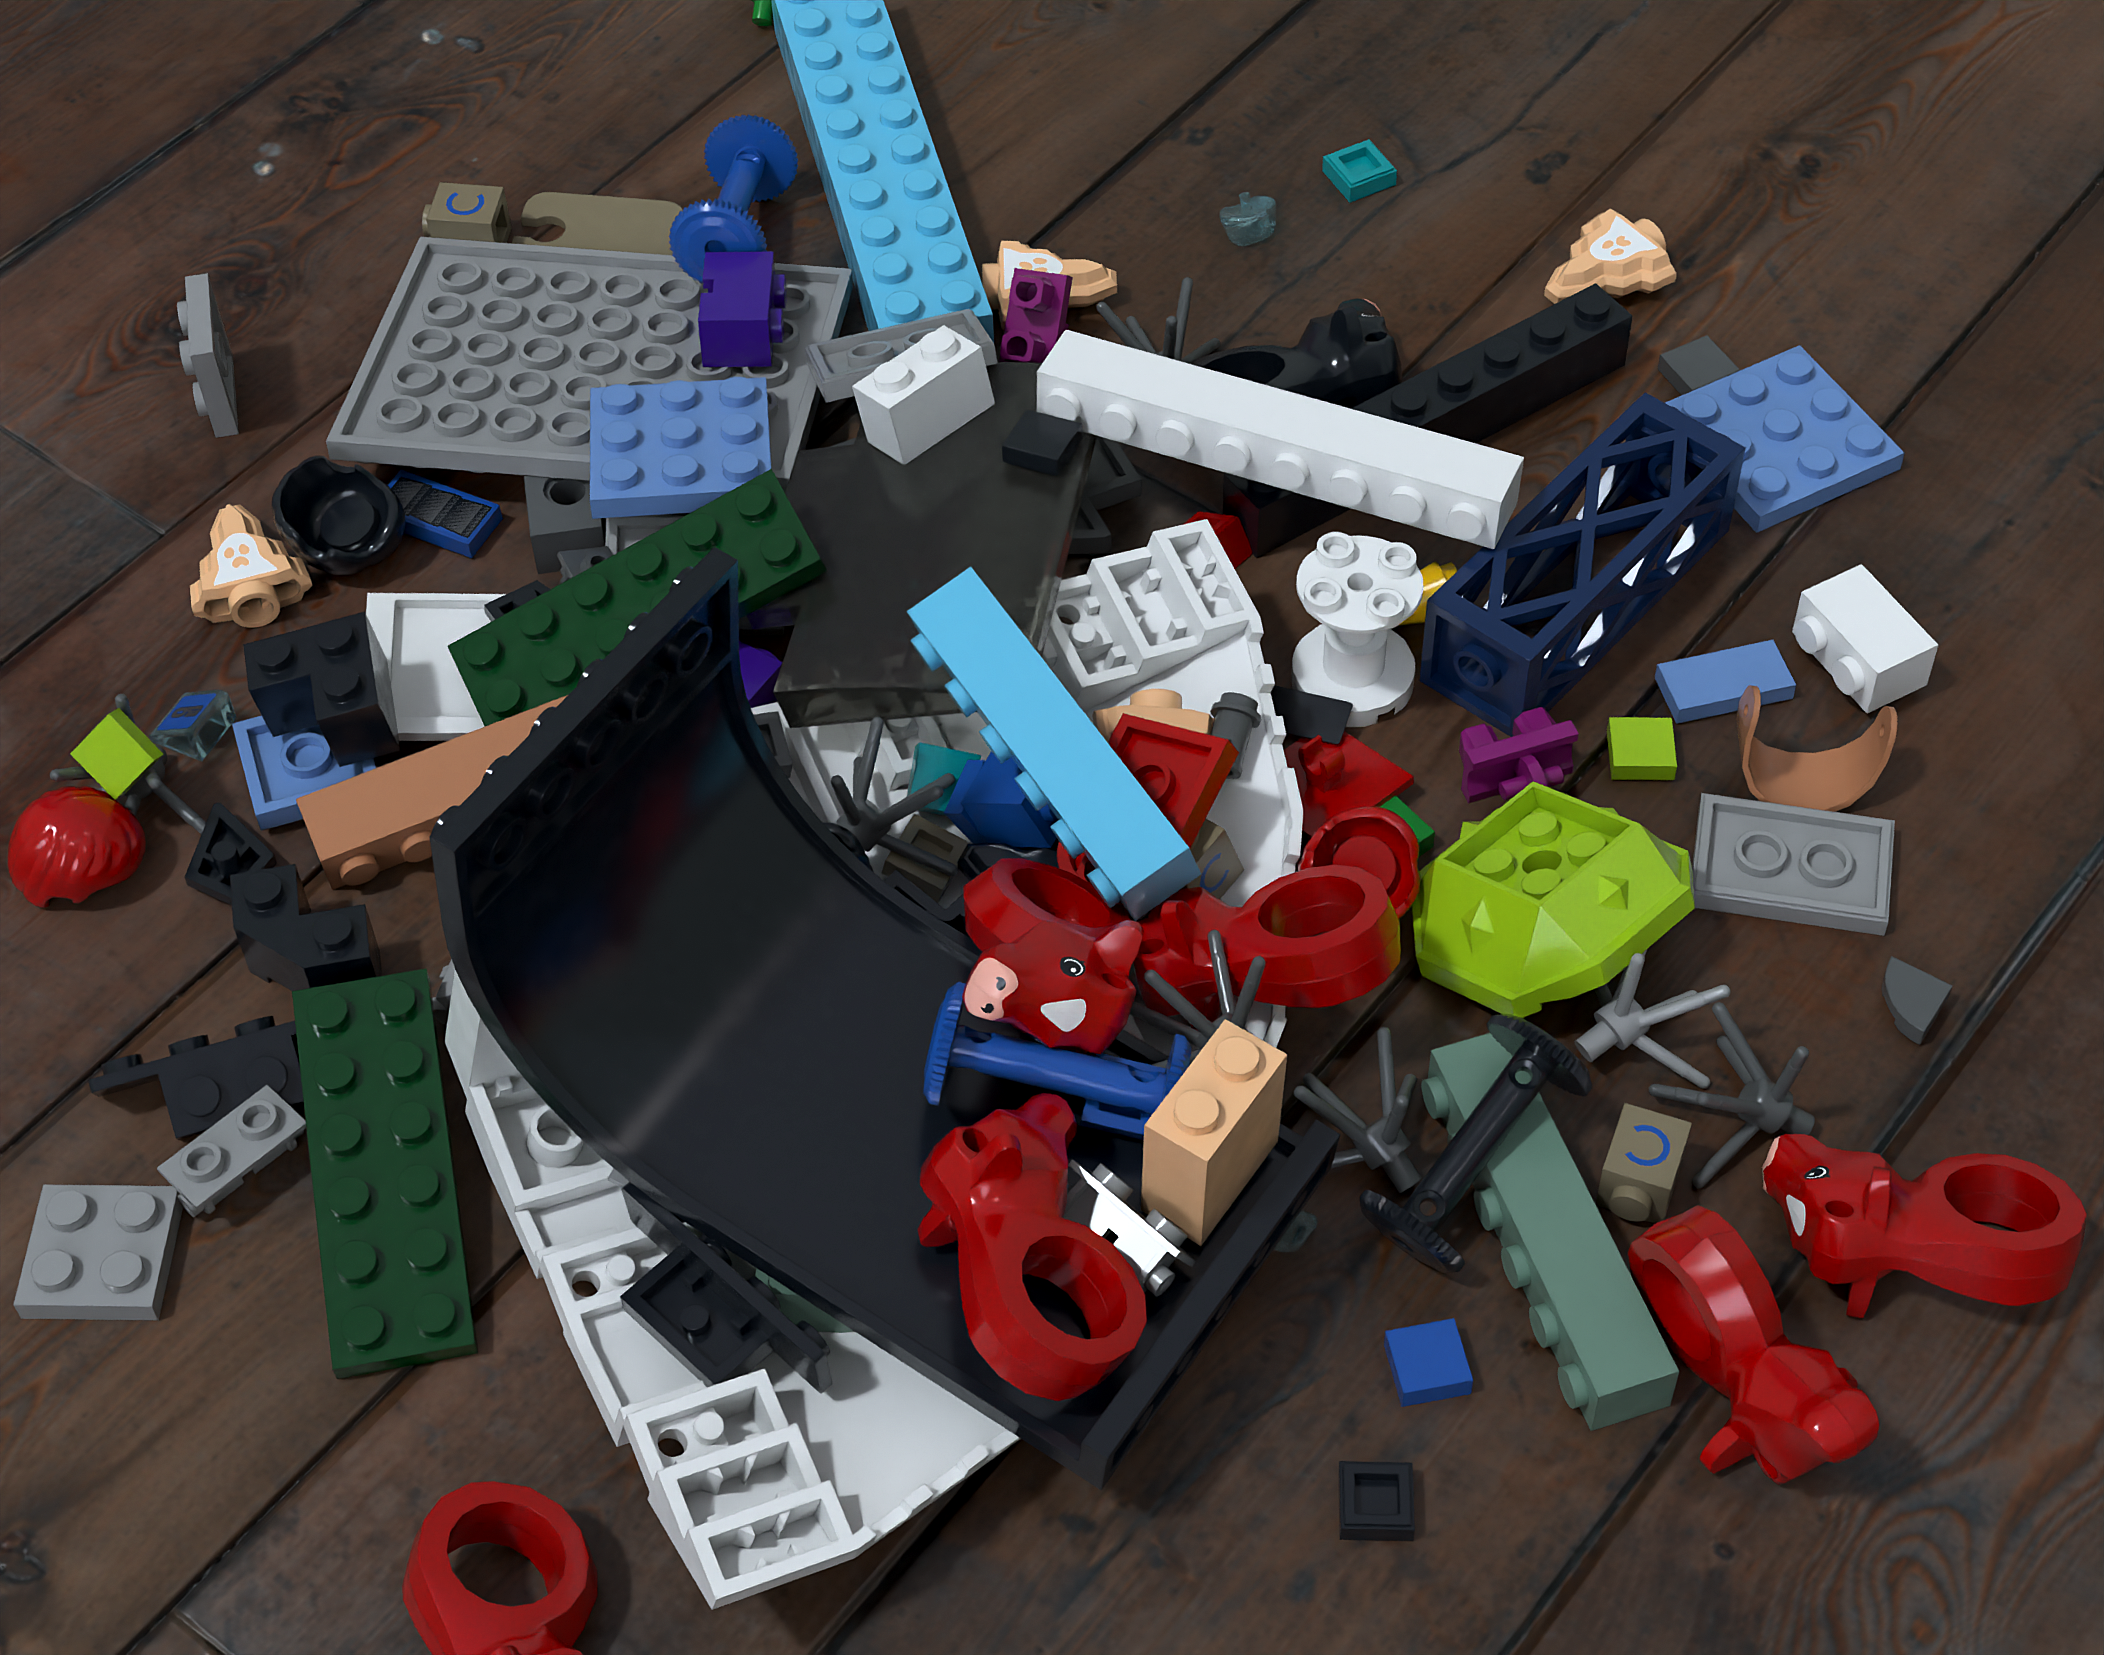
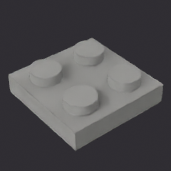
[177,273,239,438]
[13,1185,183,1320]

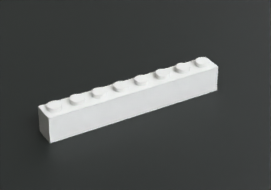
[1037,329,1524,549]

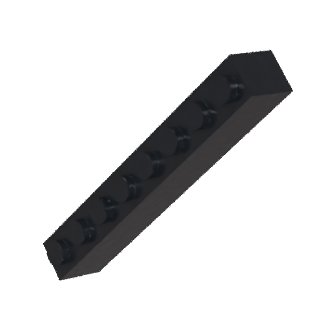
[1223,283,1633,558]

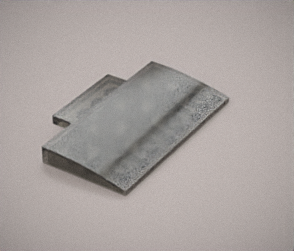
[746,362,1097,728]

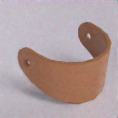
[1736,685,1897,812]

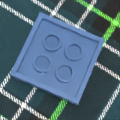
[1665,345,1905,533]
[590,377,772,519]

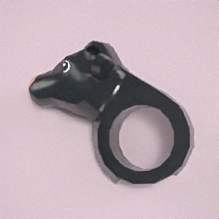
[1192,298,1402,409]

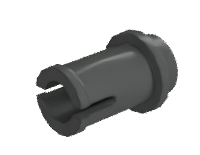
[1210,692,1261,779]

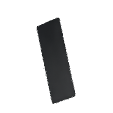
[1271,685,1353,744]

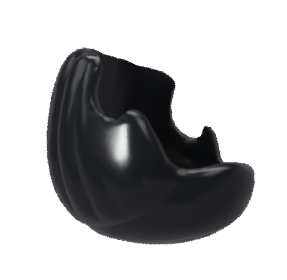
[271,455,406,575]

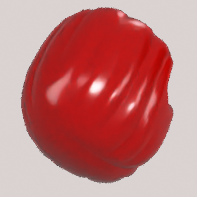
[8,786,146,908]
[1298,806,1420,919]

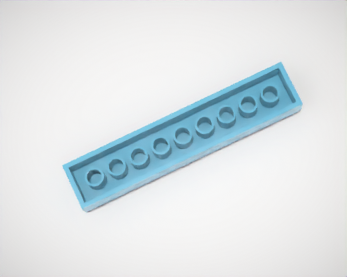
[771,0,994,343]

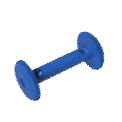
[669,115,798,284]
[923,982,1192,1114]

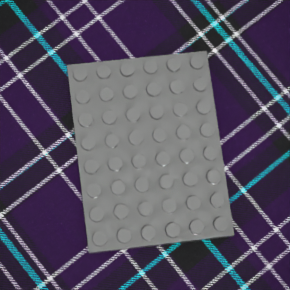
[326,237,853,497]

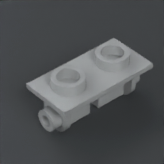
[157,1085,306,1217]
[1063,1160,1197,1297]

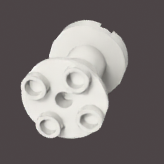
[1292,532,1423,727]

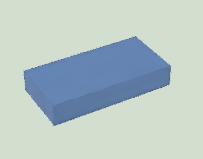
[1655,640,1796,724]

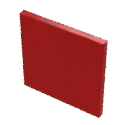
[1284,731,1414,841]

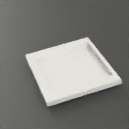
[366,593,506,741]

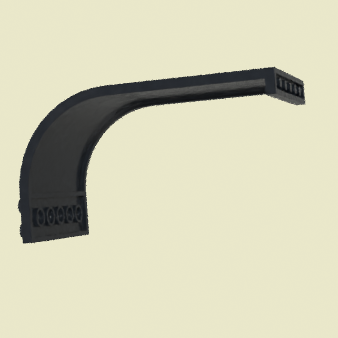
[429,547,1341,1490]

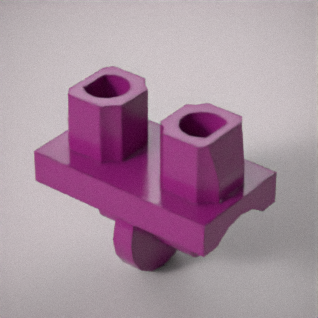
[998,268,1073,376]
[1459,707,1579,804]

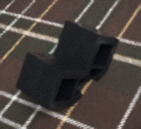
[230,864,382,991]

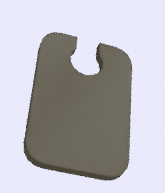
[512,192,683,255]

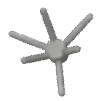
[1575,950,1731,1089]

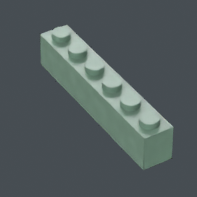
[1421,1033,1679,1431]

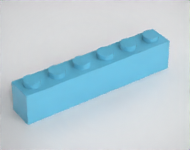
[907,567,1201,921]

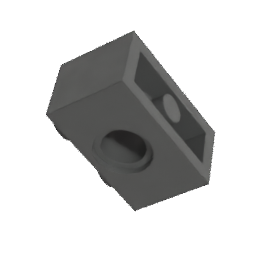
[524,475,606,574]

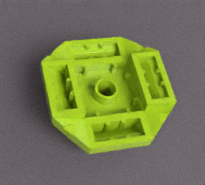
[1412,781,1695,1018]

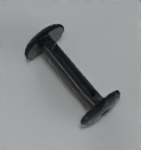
[1359,1014,1592,1273]

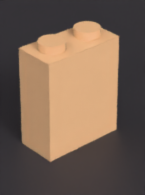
[1141,1019,1287,1246]

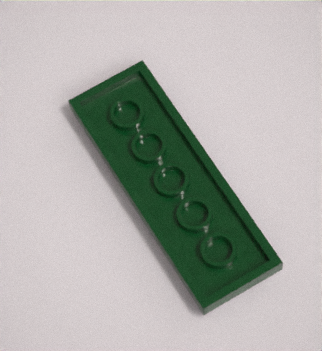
[447,469,827,726]
[292,968,478,1379]

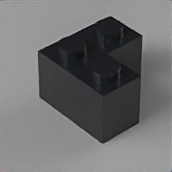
[243,611,401,767]

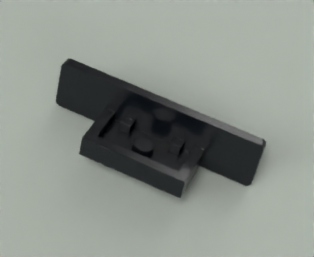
[88,1016,304,1140]
[620,1181,833,1394]

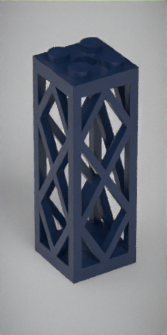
[1419,392,1746,737]

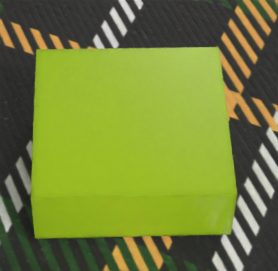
[70,708,164,800]
[1607,717,1677,780]

